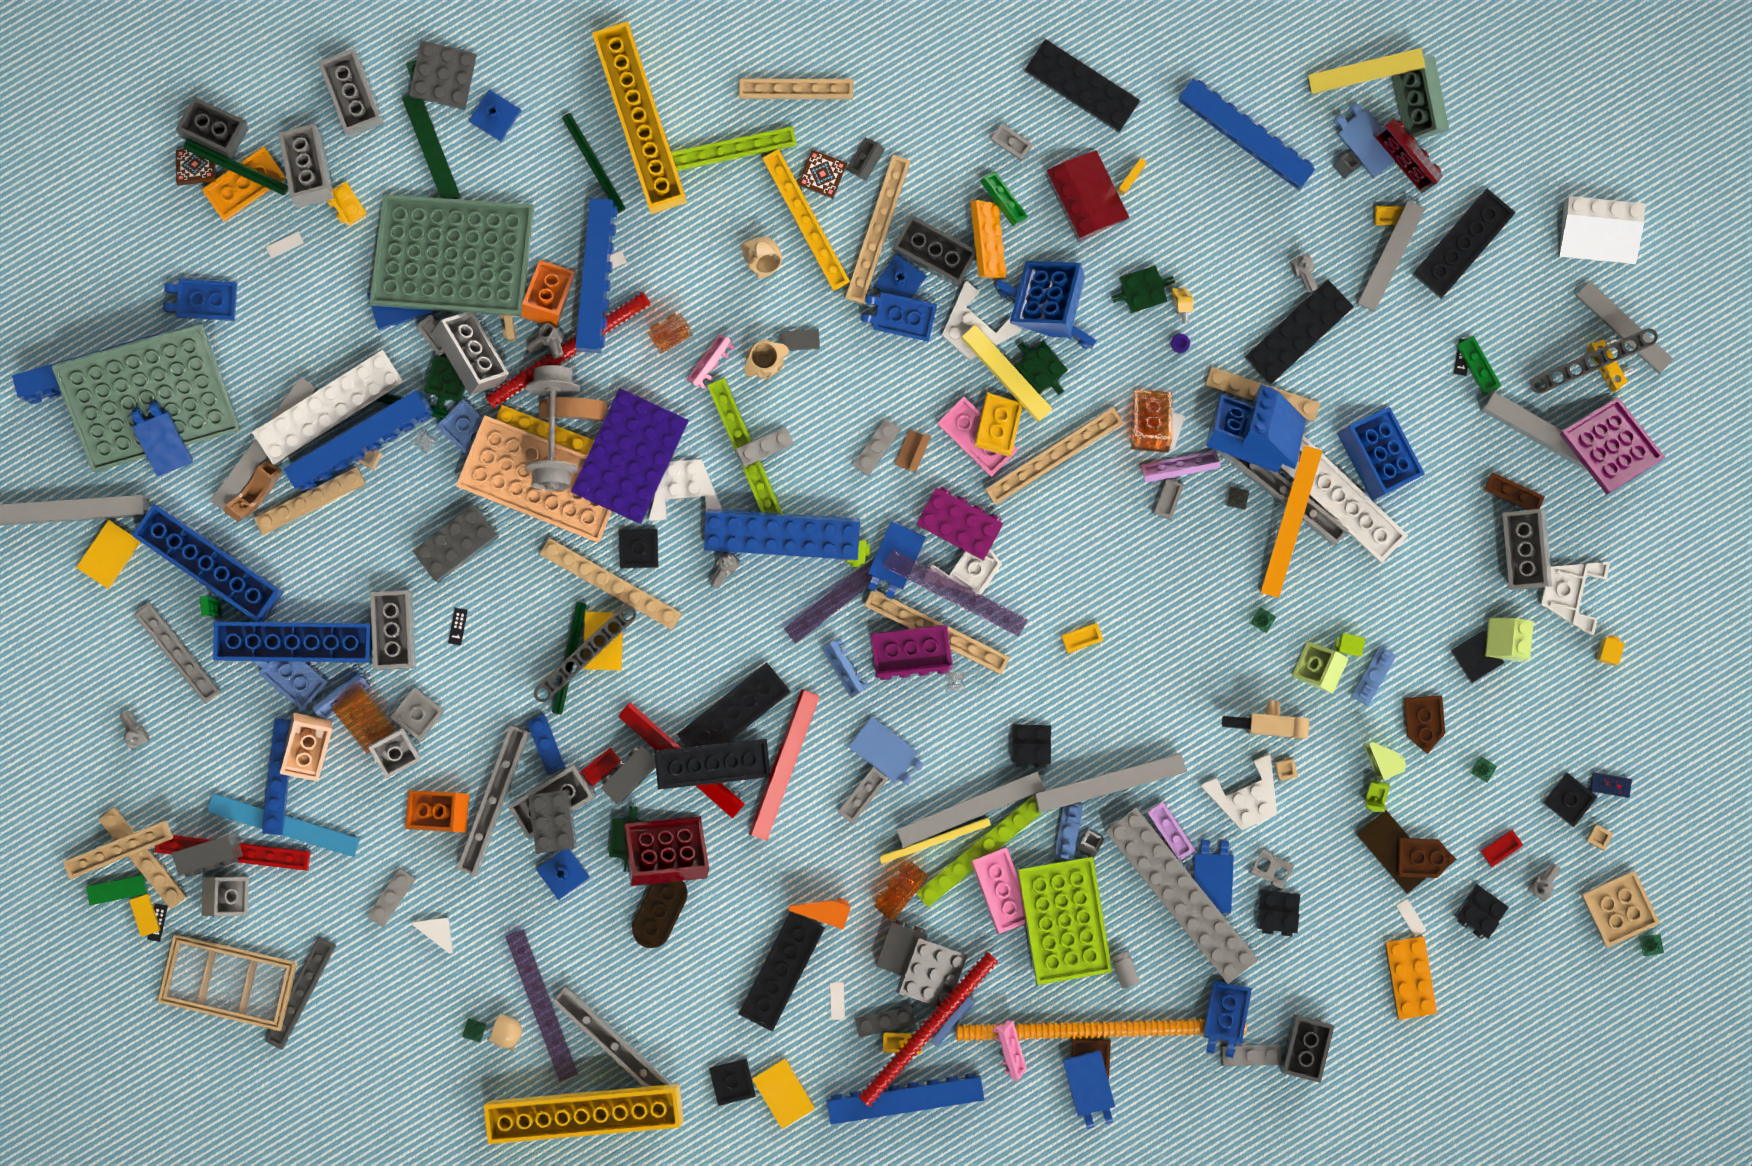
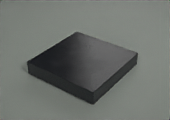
[619,529,659,569]
[1450,630,1504,683]
[1542,773,1598,827]
[709,1058,756,1106]

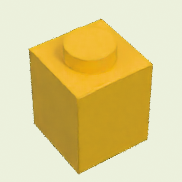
[1596,635,1625,666]

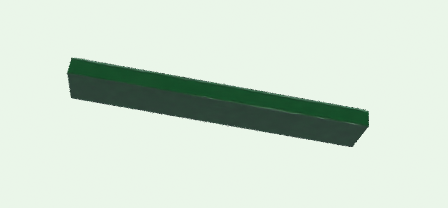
[402,95,461,199]

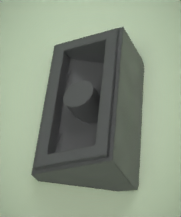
[846,137,885,181]

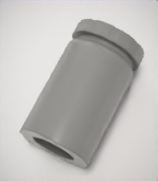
[1111,951,1140,989]

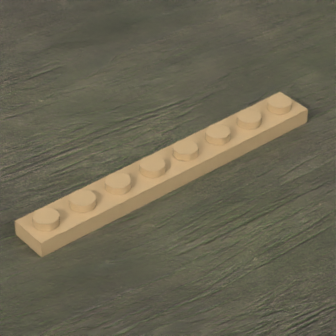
[845,155,911,305]
[985,407,1124,506]
[540,538,682,630]
[864,590,1010,675]

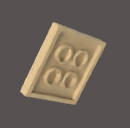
[1581,870,1660,948]

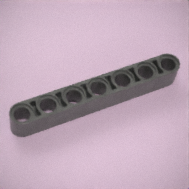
[1531,328,1658,394]
[534,605,637,702]

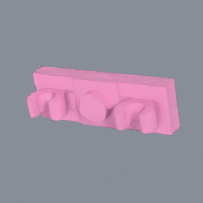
[686,334,735,389]
[993,1020,1027,1081]

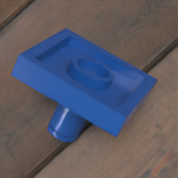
[469,90,522,142]
[874,254,927,299]
[536,849,590,900]

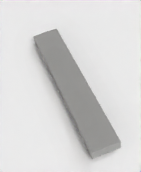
[1357,200,1426,312]
[1575,281,1674,374]
[134,603,221,704]

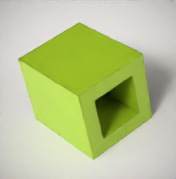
[1335,633,1366,657]

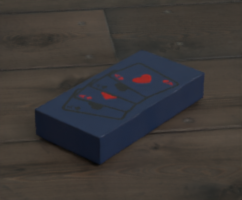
[1590,772,1632,798]

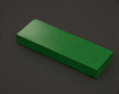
[980,171,1028,226]
[1456,335,1501,395]
[200,596,222,619]
[86,875,148,906]

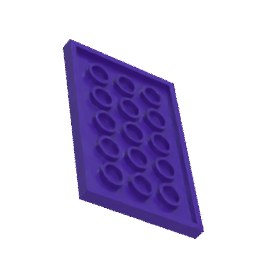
[571,388,689,524]

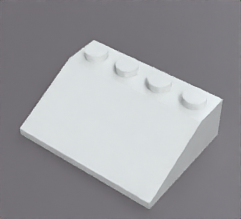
[1559,196,1645,264]

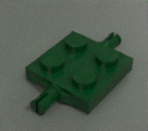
[1111,265,1175,314]
[1014,341,1068,396]
[424,355,466,411]
[609,806,647,872]

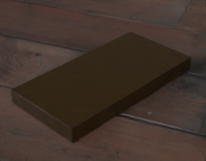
[1356,810,1426,894]

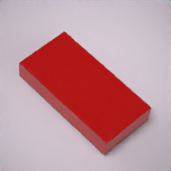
[580,748,621,787]
[1480,829,1524,867]

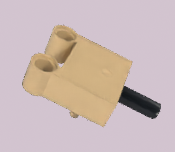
[1221,700,1310,739]

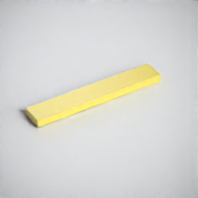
[1308,48,1426,94]
[961,325,1052,422]
[879,818,991,864]

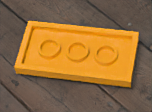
[202,147,287,222]
[970,200,1006,280]
[1385,936,1437,1020]

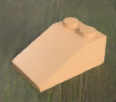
[280,713,333,781]

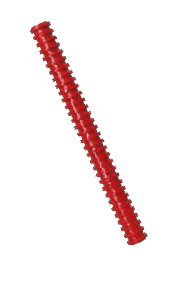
[485,291,651,409]
[858,952,998,1107]

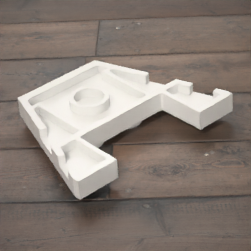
[942,281,1022,361]
[649,459,723,521]
[923,549,1002,596]
[1540,562,1610,636]
[1201,754,1277,830]

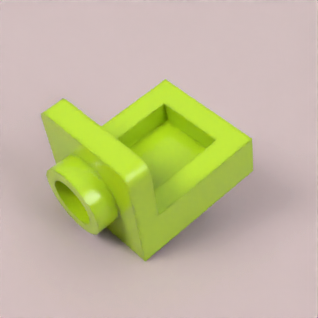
[846,540,870,567]
[1365,779,1390,812]

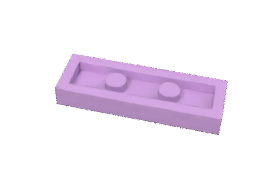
[1147,802,1195,861]

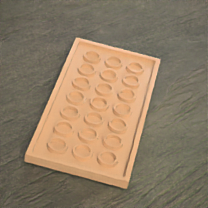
[456,415,612,543]

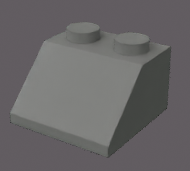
[368,728,421,779]
[201,876,249,916]

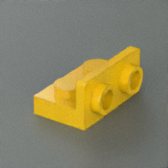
[327,182,368,227]

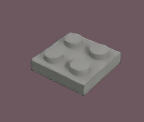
[390,687,445,741]

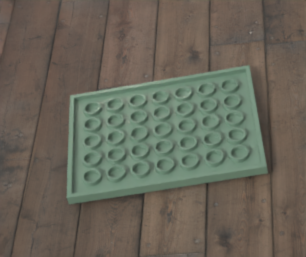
[369,194,534,316]
[52,322,241,472]

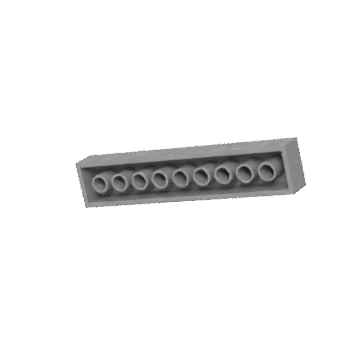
[1105,807,1258,984]

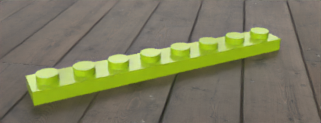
[671,126,797,172]
[707,378,783,514]
[916,796,1043,907]

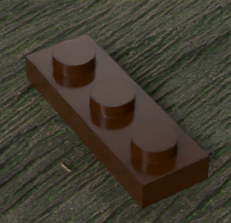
[1483,473,1545,510]

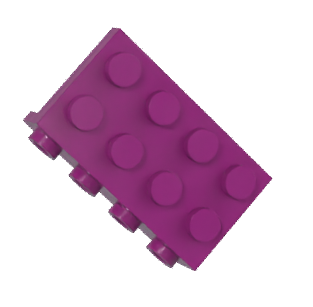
[916,487,1004,561]
[871,625,953,680]

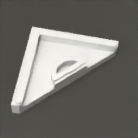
[412,917,453,954]

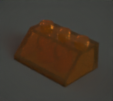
[331,685,397,754]
[874,861,929,922]

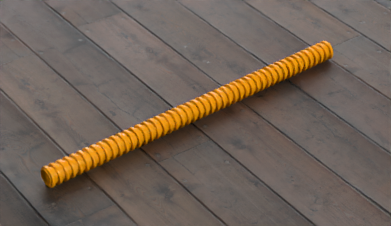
[956,1018,1247,1042]

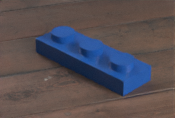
[526,714,566,775]

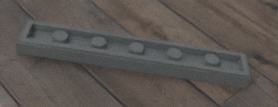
[265,936,337,1050]

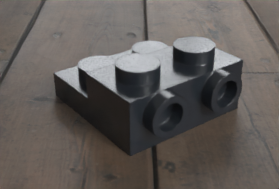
[1012,724,1051,768]
[1454,884,1509,939]
[1257,890,1301,937]

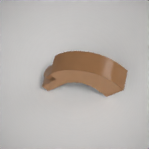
[539,397,607,422]
[223,459,283,522]

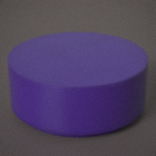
[1171,334,1190,354]

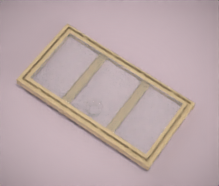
[157,934,297,1031]

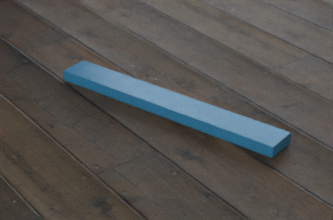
[207,793,360,857]

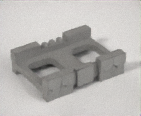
[1250,849,1294,890]

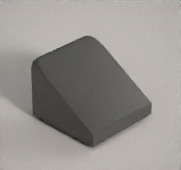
[1333,150,1362,179]
[1077,829,1104,858]

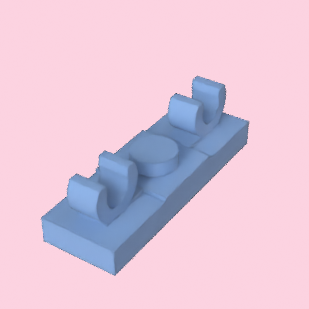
[822,640,868,698]
[1351,646,1397,706]
[313,671,370,719]
[1054,804,1083,861]
[930,997,976,1047]

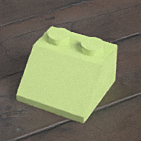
[1485,618,1534,662]
[1292,641,1348,694]
[1363,742,1406,780]

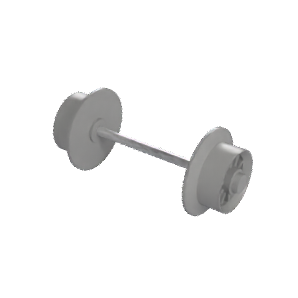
[524,365,580,491]

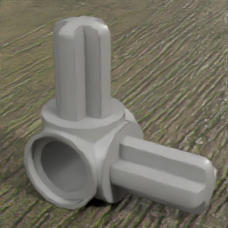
[1290,254,1318,292]
[526,323,564,358]
[709,552,741,589]
[120,711,150,750]
[1528,863,1561,901]

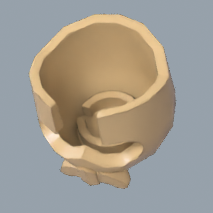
[487,1014,522,1051]

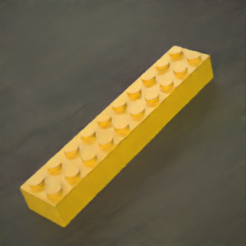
[592,21,687,214]
[484,1084,684,1144]

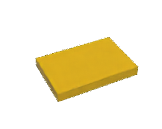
[974,392,1023,457]
[76,520,141,589]
[583,612,624,671]
[752,1058,815,1129]

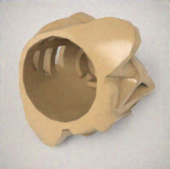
[741,236,782,279]
[744,340,789,380]

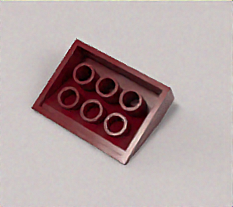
[1373,118,1443,194]
[1045,150,1130,242]
[624,816,709,886]

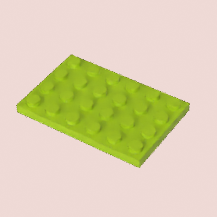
[1017,857,1112,985]

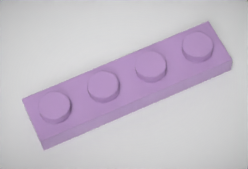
[1141,450,1221,483]

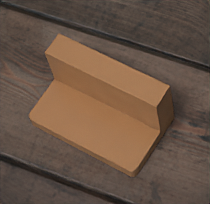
[895,430,931,473]

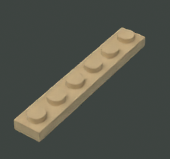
[739,79,853,100]
[1205,367,1320,422]
[254,467,367,536]
[99,807,188,909]
[63,820,173,880]

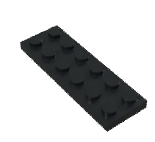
[1024,39,1140,133]
[1412,188,1516,299]
[1244,280,1354,385]
[677,662,791,747]
[654,739,770,789]
[738,911,825,1032]

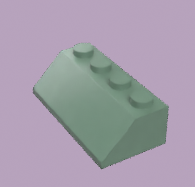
[1392,55,1449,139]

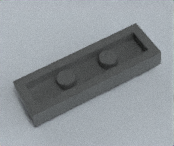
[855,1005,916,1038]

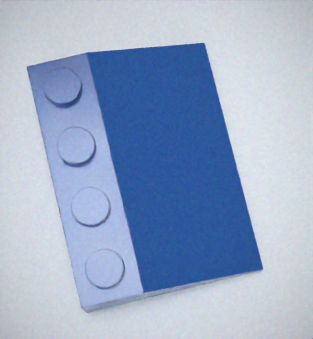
[1010,261,1085,338]
[1241,384,1306,469]
[1206,394,1282,473]
[1337,407,1425,501]

